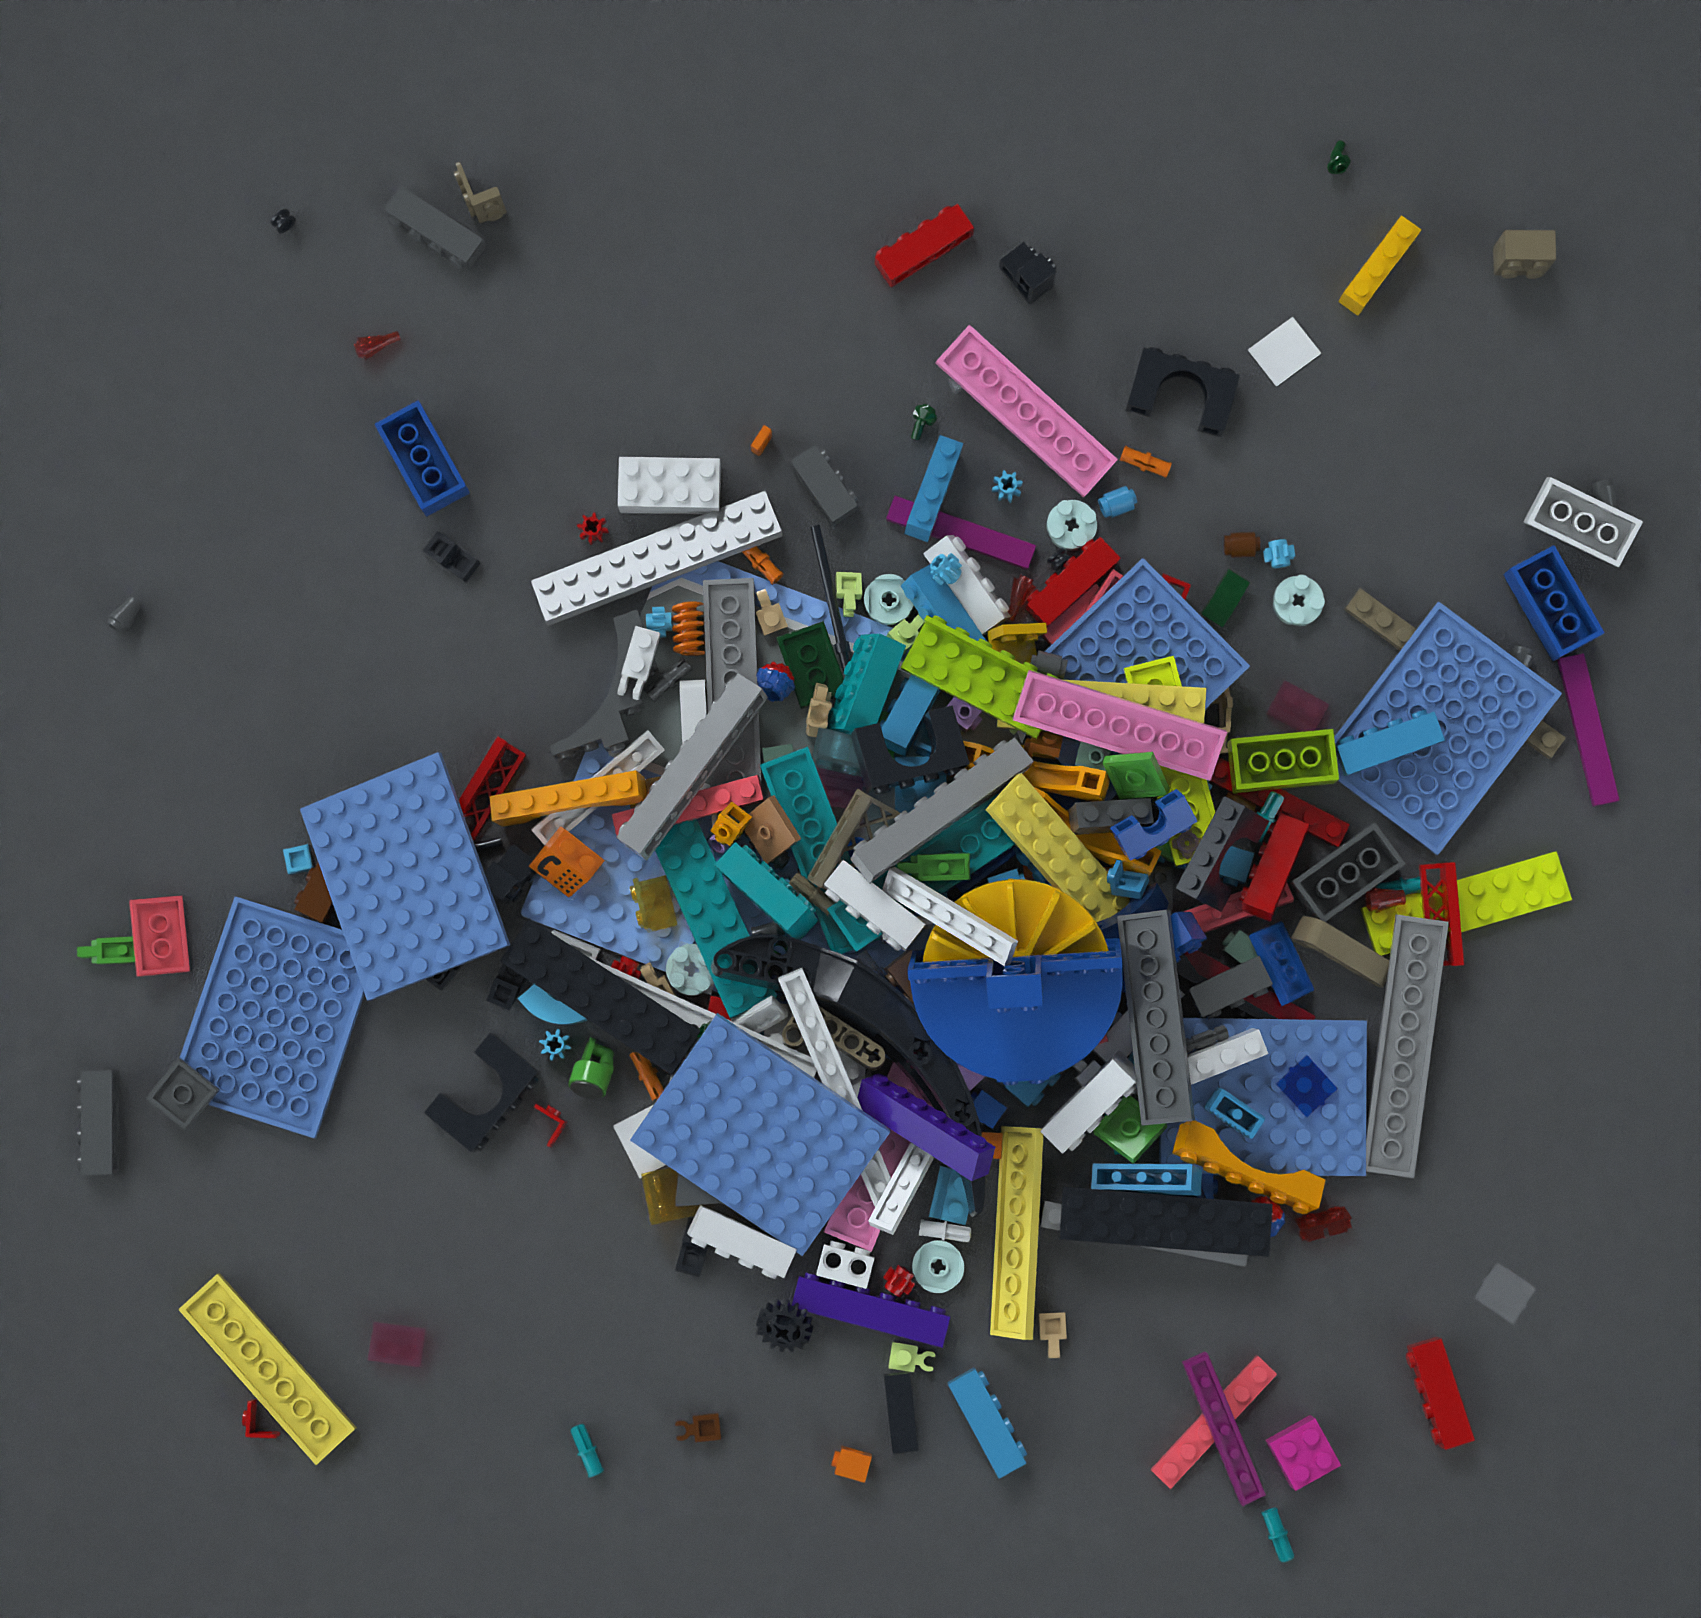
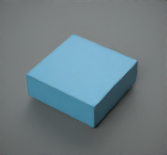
[283,844,314,875]

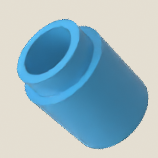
[1098,486,1137,518]

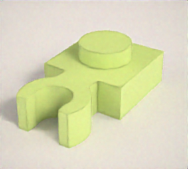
[888,1341,935,1372]

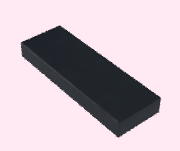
[884,1371,918,1454]

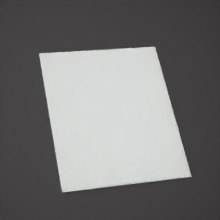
[1248,317,1321,387]
[613,1105,666,1178]

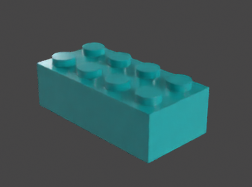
[827,634,906,740]
[714,842,819,940]

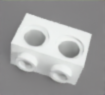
[816,1240,874,1289]

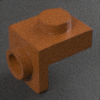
[1024,731,1063,759]

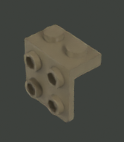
[454,161,507,223]

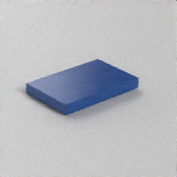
[1249,921,1314,1006]

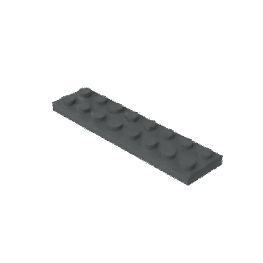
[1117,910,1195,1126]

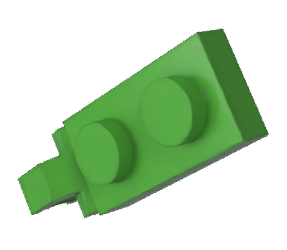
[897,853,970,881]
[77,936,135,965]

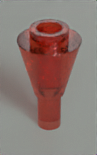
[353,331,401,361]
[1007,574,1036,622]

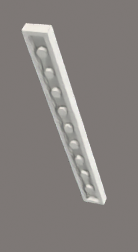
[778,968,891,1208]

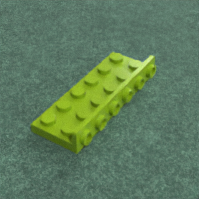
[900,615,1059,739]

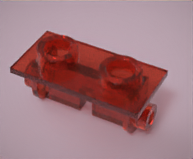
[1295,1206,1352,1242]

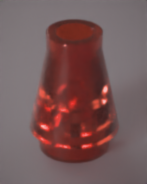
[1365,888,1406,913]

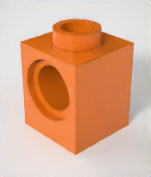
[831,1445,872,1483]

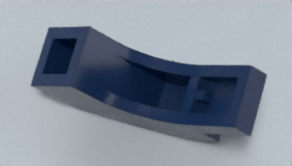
[1097,882,1169,939]

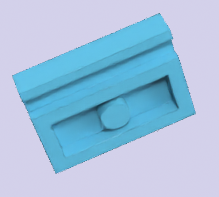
[929,1166,969,1225]

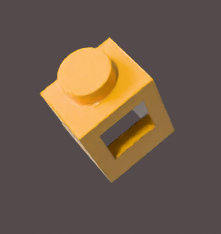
[710,802,752,846]

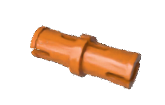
[1119,445,1172,478]
[742,546,784,585]
[629,1052,664,1101]

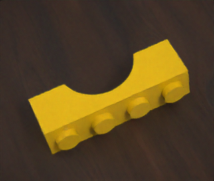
[1338,215,1422,316]

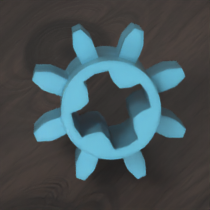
[992,470,1023,503]
[1263,539,1296,568]
[930,553,962,585]
[646,607,673,638]
[539,1029,572,1061]

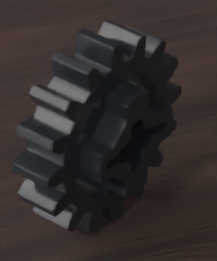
[756,1299,814,1352]

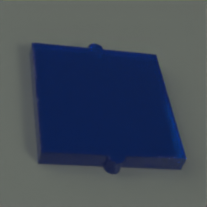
[1276,1055,1338,1118]

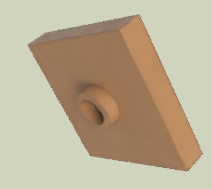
[744,795,801,864]

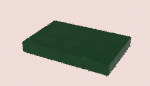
[776,621,844,709]

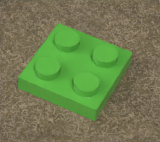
[1103,752,1170,799]
[1093,1095,1167,1164]

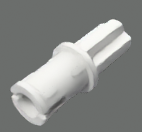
[919,1219,971,1242]

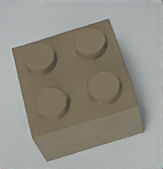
[1493,230,1556,279]

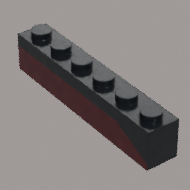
[1176,950,1316,1020]

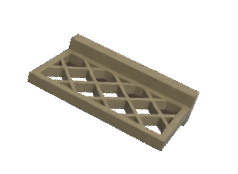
[807,789,900,890]

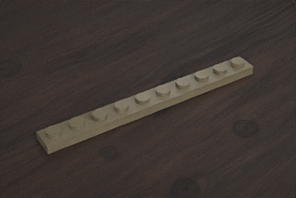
[1344,588,1566,759]

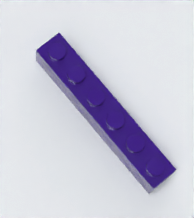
[857,1073,995,1181]
[792,1272,950,1348]

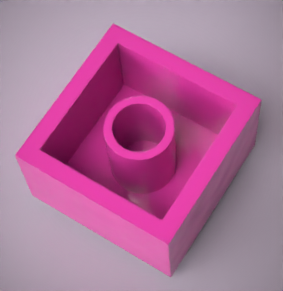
[1265,1415,1341,1491]

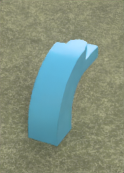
[518,985,587,1025]

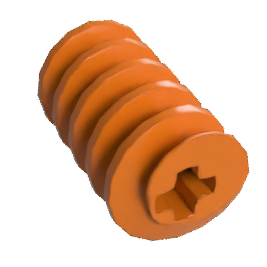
[672,601,705,656]

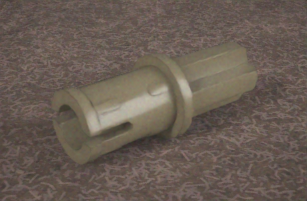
[789,873,836,916]

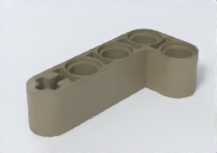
[1291,916,1389,988]
[782,1006,885,1070]

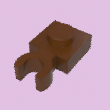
[675,1412,722,1443]

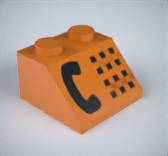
[529,826,605,897]

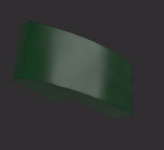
[1201,569,1250,627]

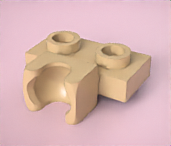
[806,683,832,738]

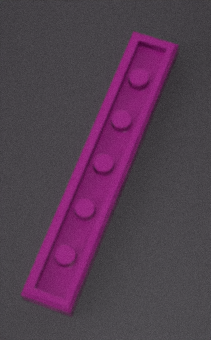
[886,496,1036,570]
[1557,654,1620,807]
[1182,1351,1266,1506]

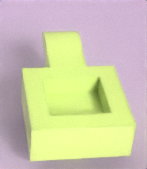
[835,572,862,617]
[887,614,925,654]

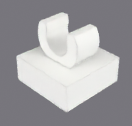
[1073,1060,1101,1086]

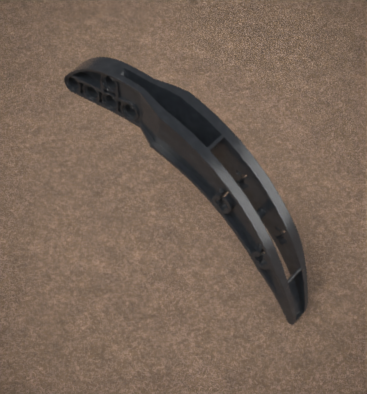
[711,934,985,1217]

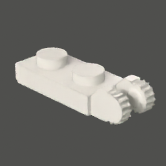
[618,626,661,700]

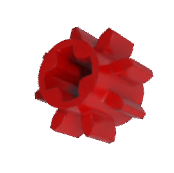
[577,512,609,545]
[611,956,641,979]
[883,1264,915,1297]

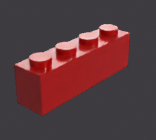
[875,203,974,288]
[1026,537,1121,627]
[1239,813,1309,922]
[1405,1337,1475,1450]

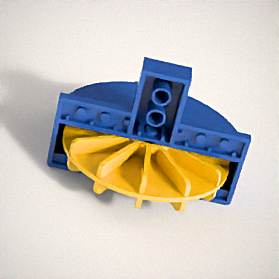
[908,879,1122,1085]

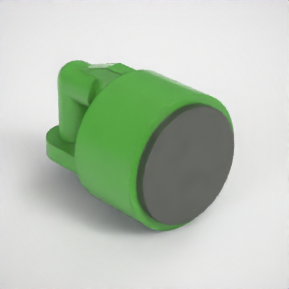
[568,1037,614,1099]

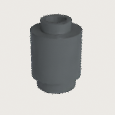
[1030,651,1068,680]

